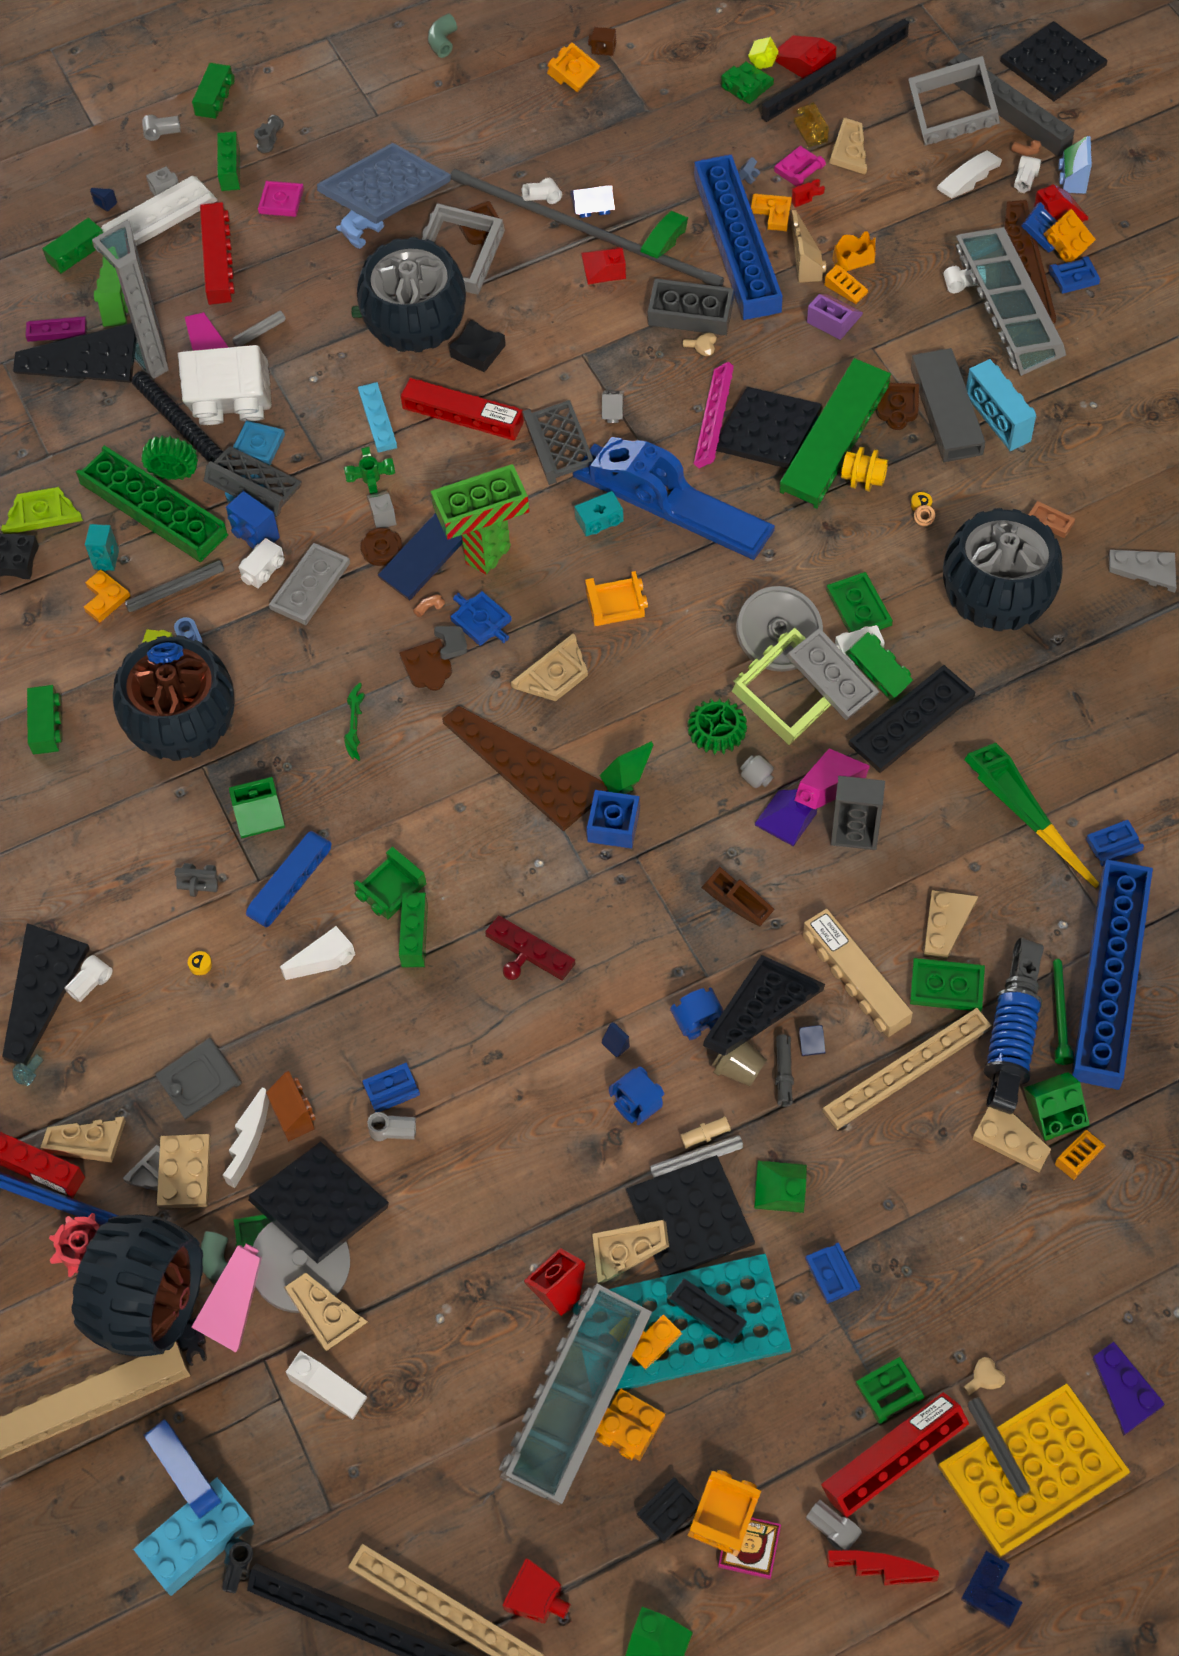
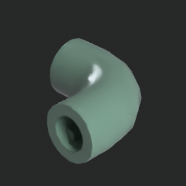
[428,13,457,58]
[201,1231,229,1285]

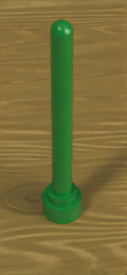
[1053,959,1074,1065]

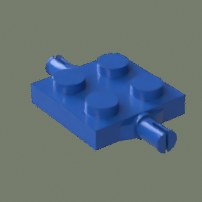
[451,591,512,646]

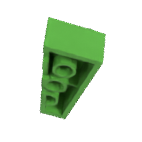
[94,248,128,327]

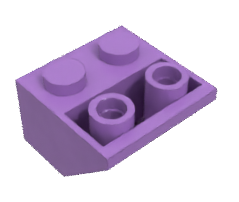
[807,294,863,340]

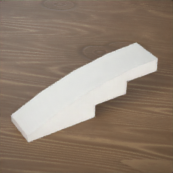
[937,150,1002,198]
[223,1087,269,1188]

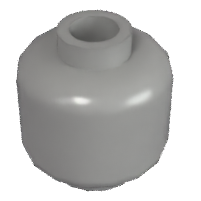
[740,755,774,788]

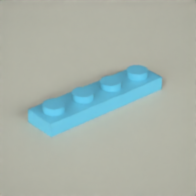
[358,382,397,453]

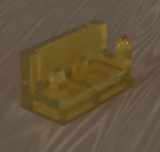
[794,102,829,147]

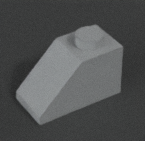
[602,391,624,423]
[366,491,397,528]

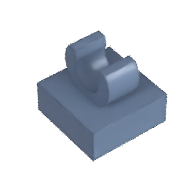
[738,157,760,184]

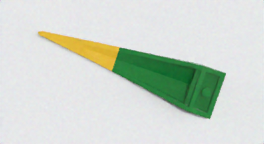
[964,742,1099,888]

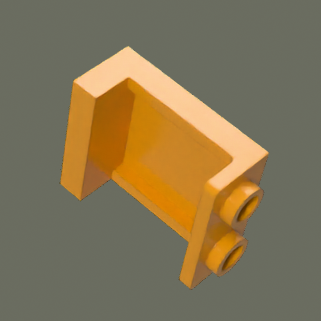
[585,571,648,626]
[687,1470,761,1557]

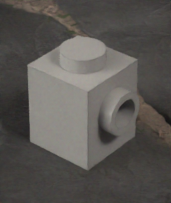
[146,166,178,196]

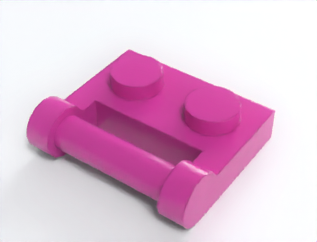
[774,146,826,187]

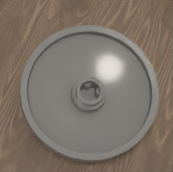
[736,586,823,672]
[253,1222,350,1313]

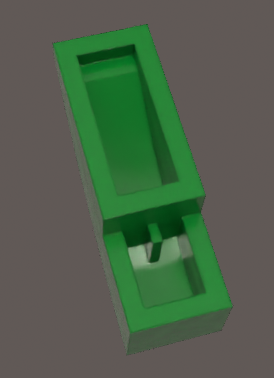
[640,211,689,259]

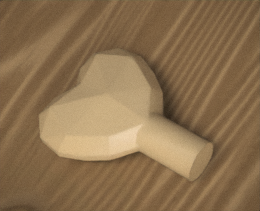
[683,332,717,356]
[963,1357,1005,1396]

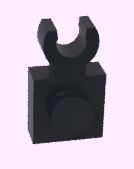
[177,1317,207,1366]

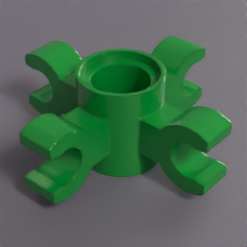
[344,447,395,494]

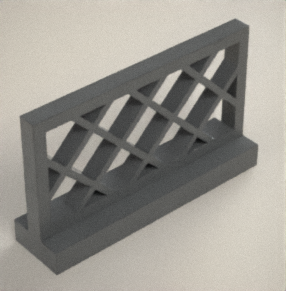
[522,400,594,485]
[204,446,302,517]

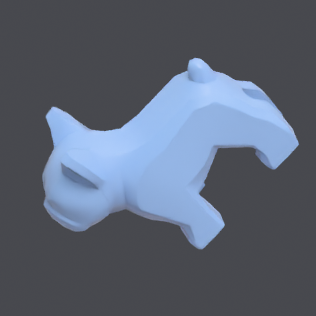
[336,210,384,249]

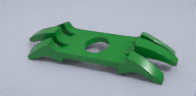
[344,683,365,761]

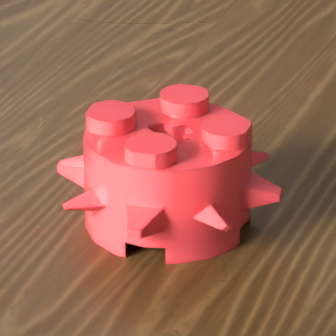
[49,1213,100,1277]

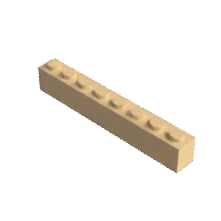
[0,1342,190,1459]

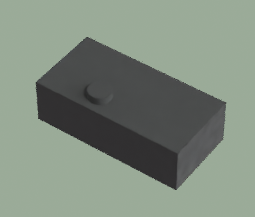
[648,278,734,336]
[831,776,885,850]

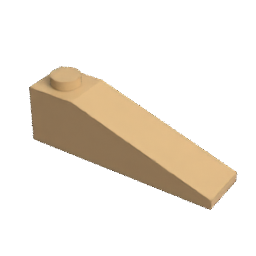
[791,210,826,283]

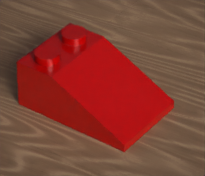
[775,35,837,79]

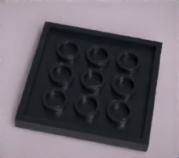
[1000,21,1108,102]
[716,387,823,469]
[248,1141,389,1264]
[626,1155,755,1277]

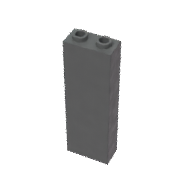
[911,348,986,462]

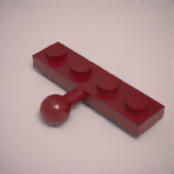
[485,915,576,981]

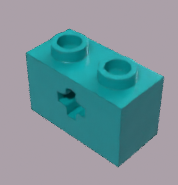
[574,491,624,537]
[85,524,119,571]

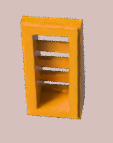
[825,265,868,304]
[1055,1130,1106,1180]

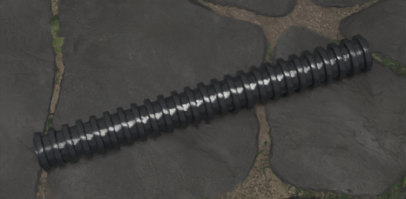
[132,371,235,470]

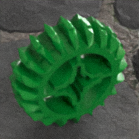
[141,435,198,480]
[687,698,747,755]

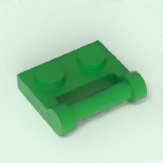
[856,1357,924,1424]

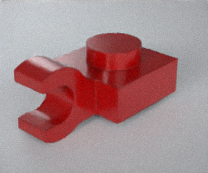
[792,179,825,208]

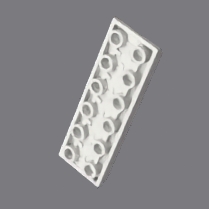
[101,176,217,246]

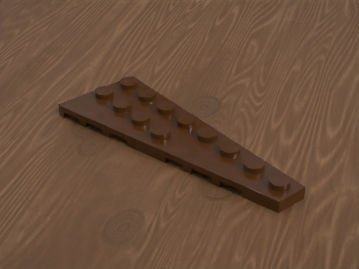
[997,200,1056,329]
[442,706,609,832]

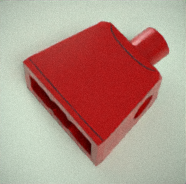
[502,1558,571,1624]

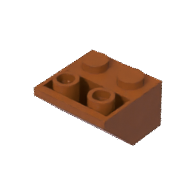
[266,1071,316,1142]

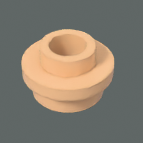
[914,505,935,526]

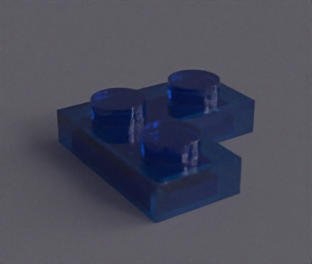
[961,1550,1023,1628]

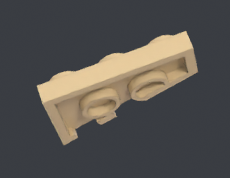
[829,118,867,175]
[924,890,978,959]
[973,1107,1051,1173]
[40,1116,126,1162]
[592,1220,669,1284]
[283,1273,368,1351]

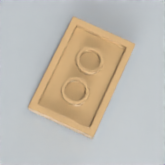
[157,1134,211,1209]

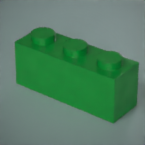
[192,63,235,119]
[217,132,240,191]
[42,217,103,274]
[845,632,913,700]
[27,685,62,755]
[399,893,428,967]

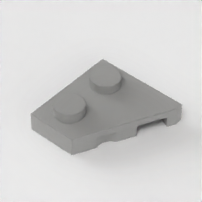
[123,1145,160,1191]

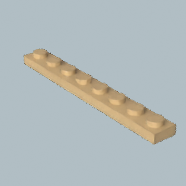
[823,1008,992,1130]
[348,1544,544,1656]

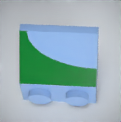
[1058,136,1092,193]

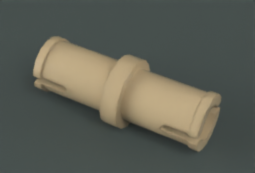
[680,1116,731,1149]

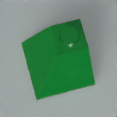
[599,741,654,795]
[754,1161,807,1213]
[625,1606,693,1656]

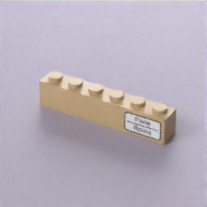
[803,908,913,1037]

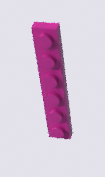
[694,362,734,469]

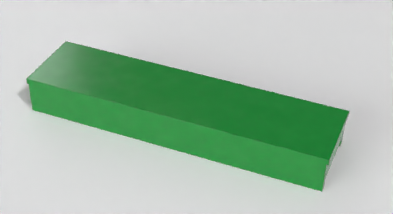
[780,358,891,509]
[76,445,229,563]

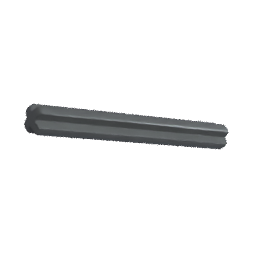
[125,560,224,612]

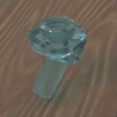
[12,1054,44,1086]

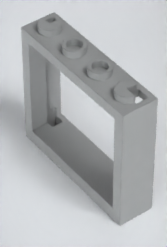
[908,56,1000,146]
[422,203,505,295]

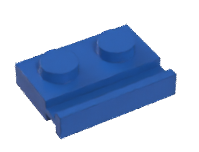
[1086,820,1144,866]
[362,1062,420,1112]
[805,1242,861,1304]

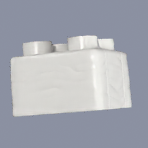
[178,345,272,425]

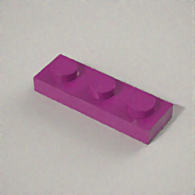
[26,316,87,342]

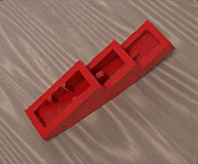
[827,1550,939,1585]

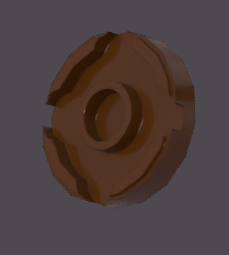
[361,528,402,566]

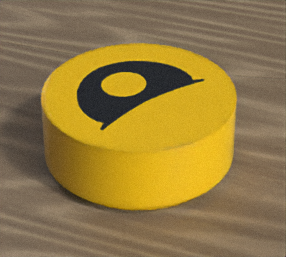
[911,492,932,511]
[188,951,212,975]

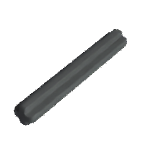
[968,1398,1030,1497]

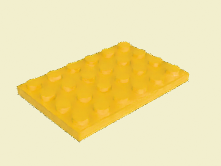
[938,1383,1130,1558]

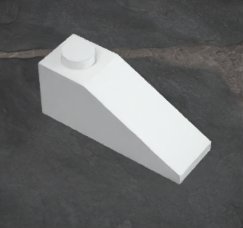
[280,926,355,980]
[286,1351,367,1419]

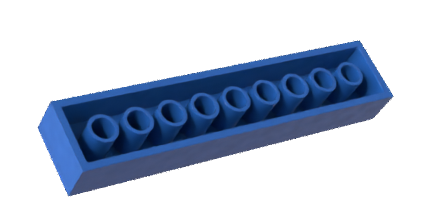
[694,154,783,320]
[1072,859,1153,1090]

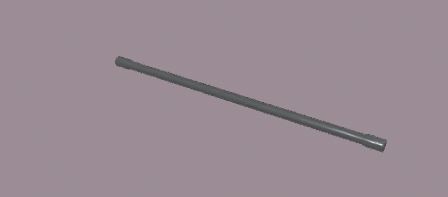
[451,169,724,287]

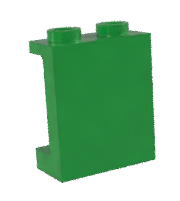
[353,847,427,920]

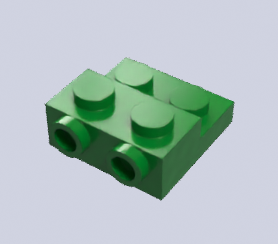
[721,62,774,104]

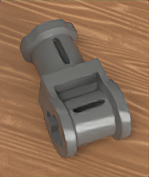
[254,115,284,153]

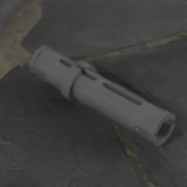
[775,1034,794,1106]

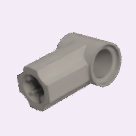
[142,115,181,141]
[367,1112,416,1141]
[806,1500,862,1550]

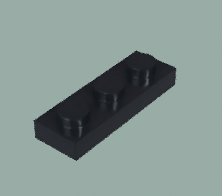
[669,1279,747,1344]

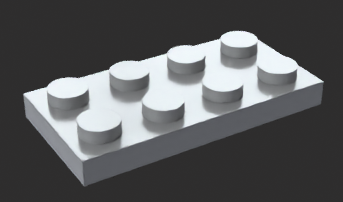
[269,543,350,625]
[786,628,879,720]

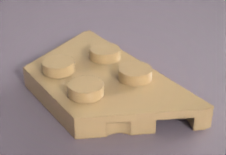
[511,634,588,701]

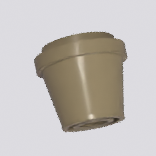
[712,1042,767,1087]

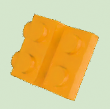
[547,43,600,93]
[1043,209,1096,263]
[595,1389,665,1461]

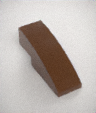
[701,867,775,927]

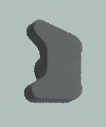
[434,626,467,660]

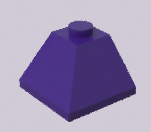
[755,789,817,847]

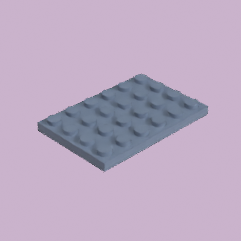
[317,143,451,224]

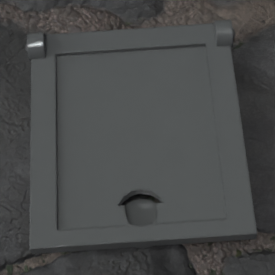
[155,1038,242,1120]

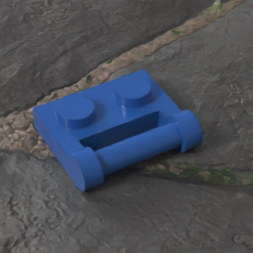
[1021,202,1057,253]
[1049,256,1100,294]

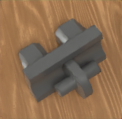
[174,863,219,897]

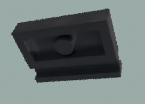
[637,1477,700,1544]

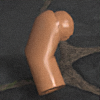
[1011,140,1041,156]
[413,594,445,617]

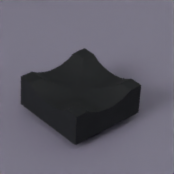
[449,320,506,372]
[0,534,39,579]

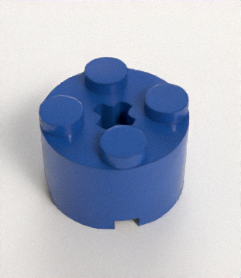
[670,987,724,1040]
[609,1066,664,1125]

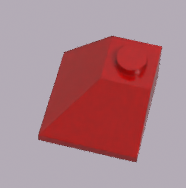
[1034,184,1088,222]
[581,247,626,284]
[524,1248,585,1316]

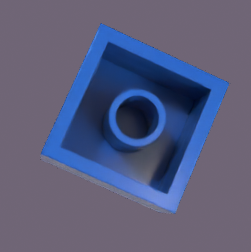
[226,491,280,549]
[587,790,640,849]

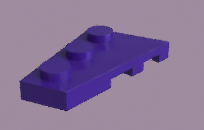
[1093,1342,1165,1436]

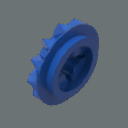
[147,642,184,664]

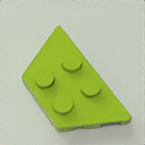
[1,487,83,534]

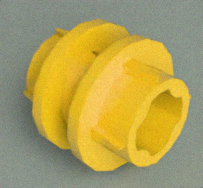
[841,447,888,491]

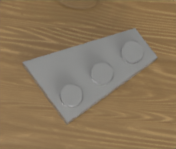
[1109,550,1176,593]

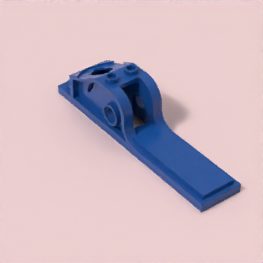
[573,437,775,560]

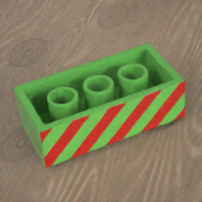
[431,464,530,540]
[462,520,511,575]

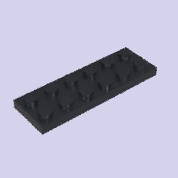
[849,665,976,773]

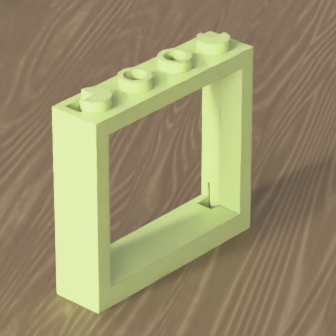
[732,628,831,745]

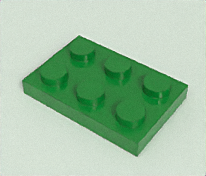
[826,572,893,633]
[910,958,985,1012]

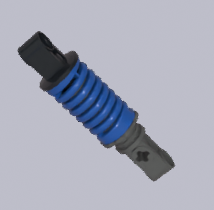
[984,937,1044,1114]

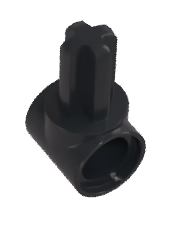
[221,1538,253,1593]

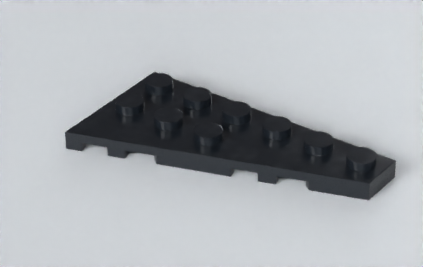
[13,323,137,383]
[2,923,90,1067]
[703,955,825,1056]

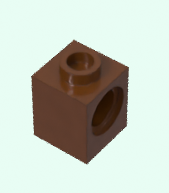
[588,27,617,56]

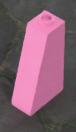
[192,1244,262,1352]

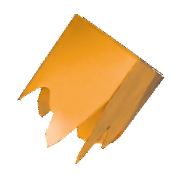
[832,231,876,271]

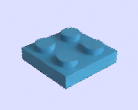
[232,421,285,466]

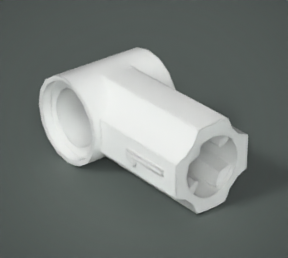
[1014,155,1041,193]
[521,178,562,204]
[943,266,986,293]
[65,955,113,1002]

